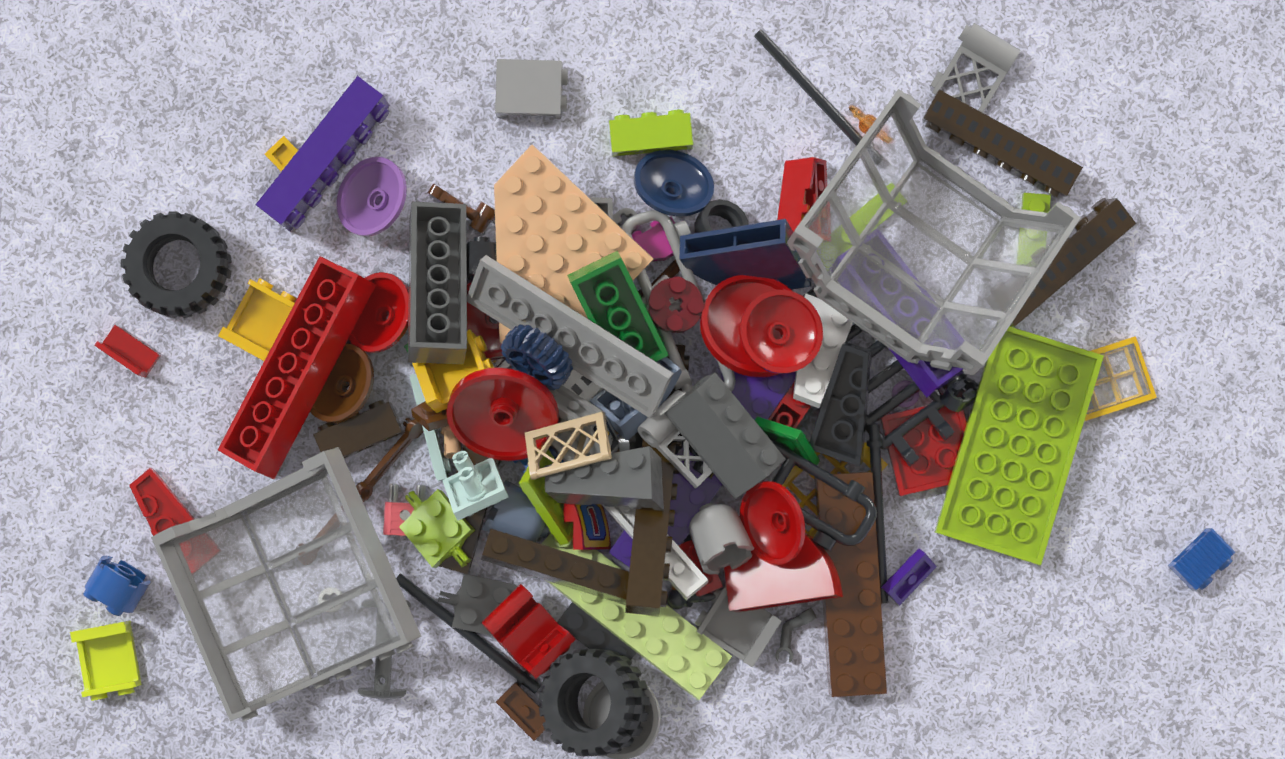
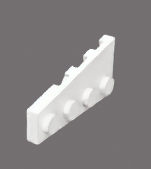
[793,293,853,408]

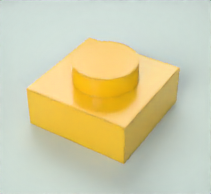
[264,136,298,171]

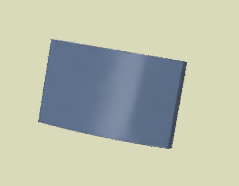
[589,357,682,441]

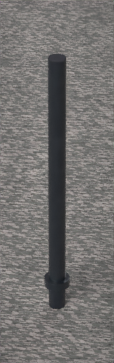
[754,29,882,165]
[866,423,888,604]
[396,573,541,694]

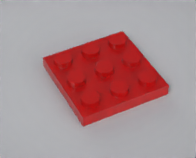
[880,406,967,496]

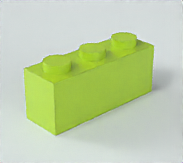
[609,109,693,157]

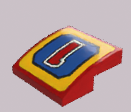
[564,504,611,550]

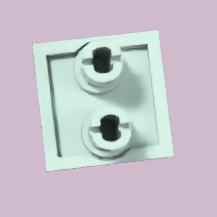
[442,451,508,520]

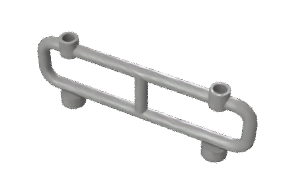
[622,210,736,392]

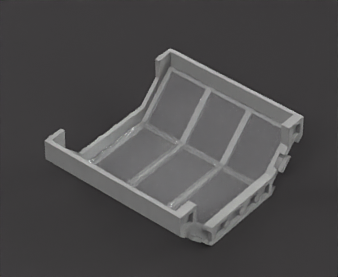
[787,89,1081,375]
[151,447,422,722]

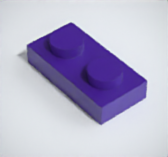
[881,548,937,606]

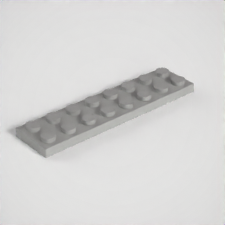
[467,255,674,418]

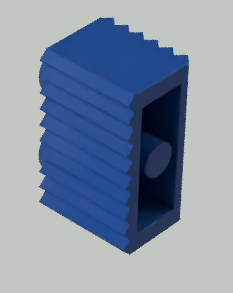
[1167,528,1235,590]

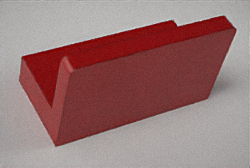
[94,325,161,378]

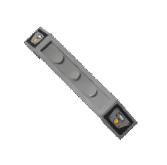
[486,356,619,455]

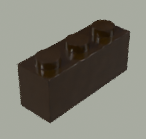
[313,399,404,459]

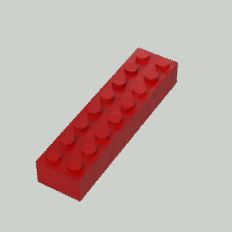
[218,256,376,479]

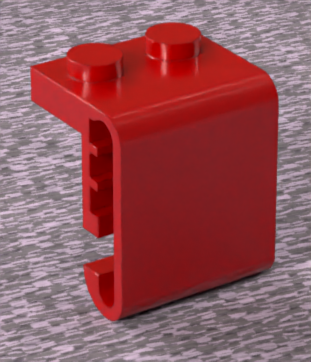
[481,584,576,679]

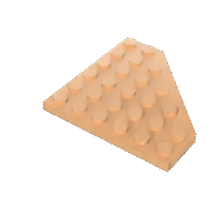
[494,144,653,344]

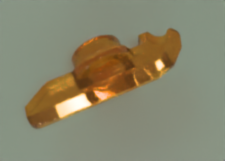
[849,105,891,143]

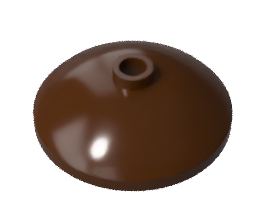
[310,343,374,423]

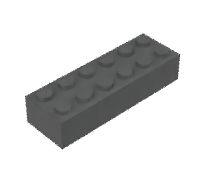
[408,201,467,365]

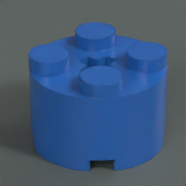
[83,556,151,616]

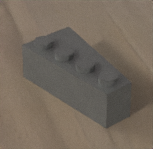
[545,446,664,511]

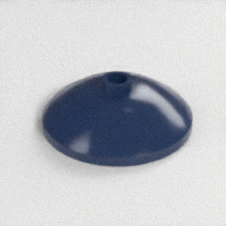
[634,150,714,217]

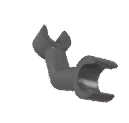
[775,608,817,662]

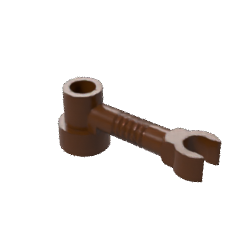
[427,184,495,234]

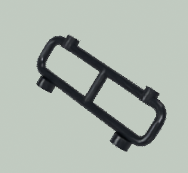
[689,436,877,552]

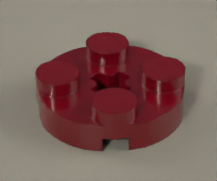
[648,276,704,333]

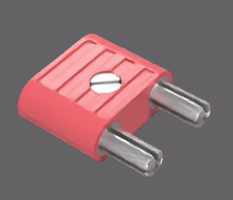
[383,483,426,536]

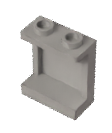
[495,59,568,119]
[694,585,782,668]

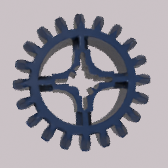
[501,324,573,391]

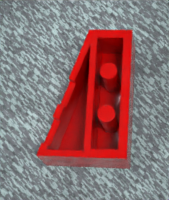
[777,157,829,242]

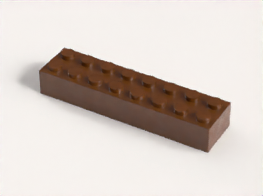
[814,472,887,697]

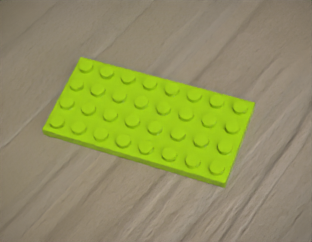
[934,323,1104,565]

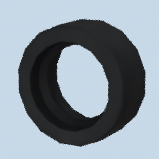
[694,199,749,233]

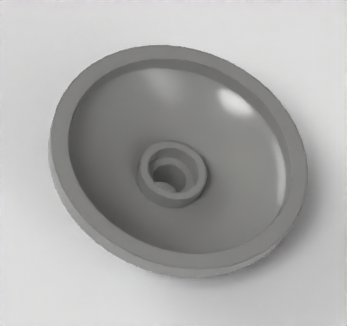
[583,681,661,759]

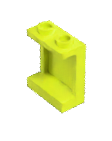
[70,620,142,701]

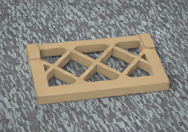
[525,412,612,480]

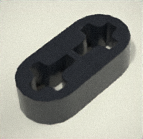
[941,377,979,412]

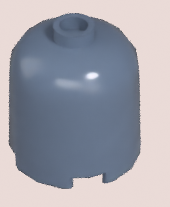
[482,480,549,542]

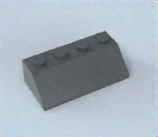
[664,373,785,499]

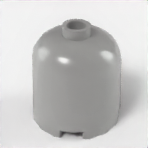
[689,503,754,574]

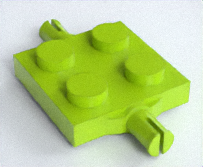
[399,489,475,568]

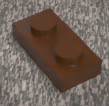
[496,682,546,741]

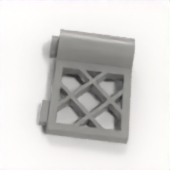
[930,23,1021,113]
[638,390,712,489]

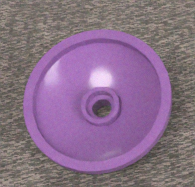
[337,157,407,236]

